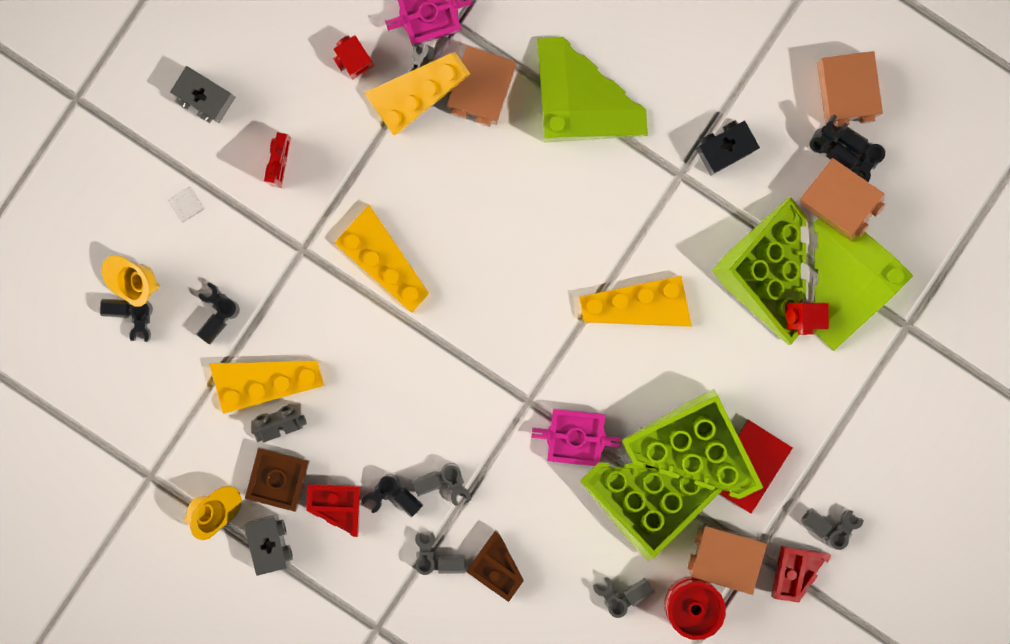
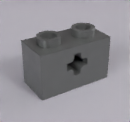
[170,66,236,123]
[244,514,293,576]

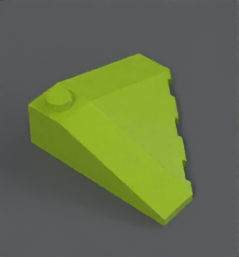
[537,37,648,143]
[712,197,806,345]
[814,218,914,351]
[622,389,763,499]
[580,462,723,561]

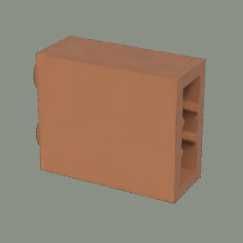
[447,45,517,127]
[817,51,883,127]
[800,158,886,241]
[687,524,767,595]

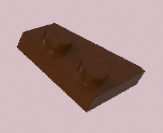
[466,529,524,602]

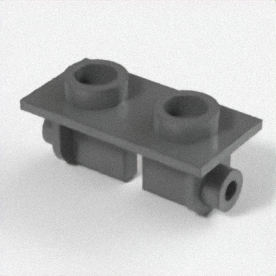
[251,403,307,443]

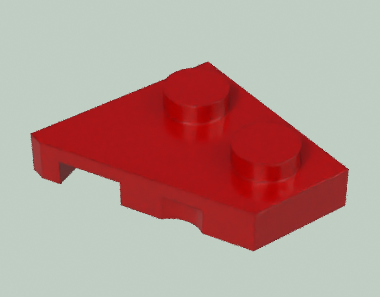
[264,132,291,188]
[306,484,361,537]
[771,546,831,603]

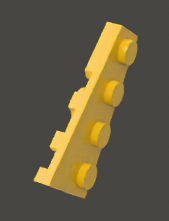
[365,52,470,135]
[335,205,430,313]
[579,276,692,327]
[209,360,325,414]

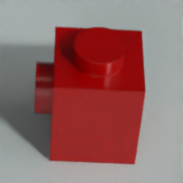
[333,35,374,80]
[786,303,829,335]

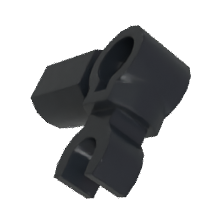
[809,115,858,169]
[836,126,885,182]
[196,283,240,345]
[100,299,153,342]
[361,474,423,518]

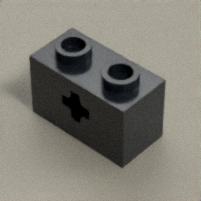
[696,120,760,176]

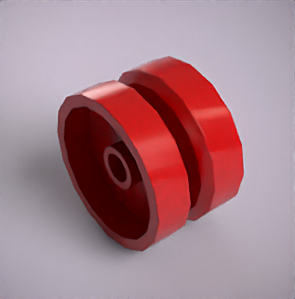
[664,576,726,640]

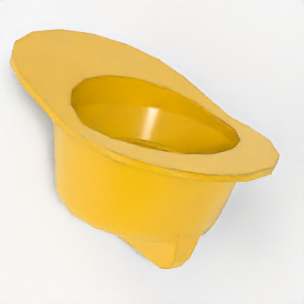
[102,255,160,307]
[184,486,242,540]

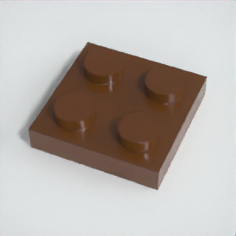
[245,447,310,512]

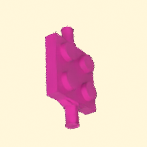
[385,0,473,46]
[531,408,621,466]

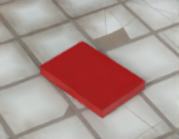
[719,419,793,514]

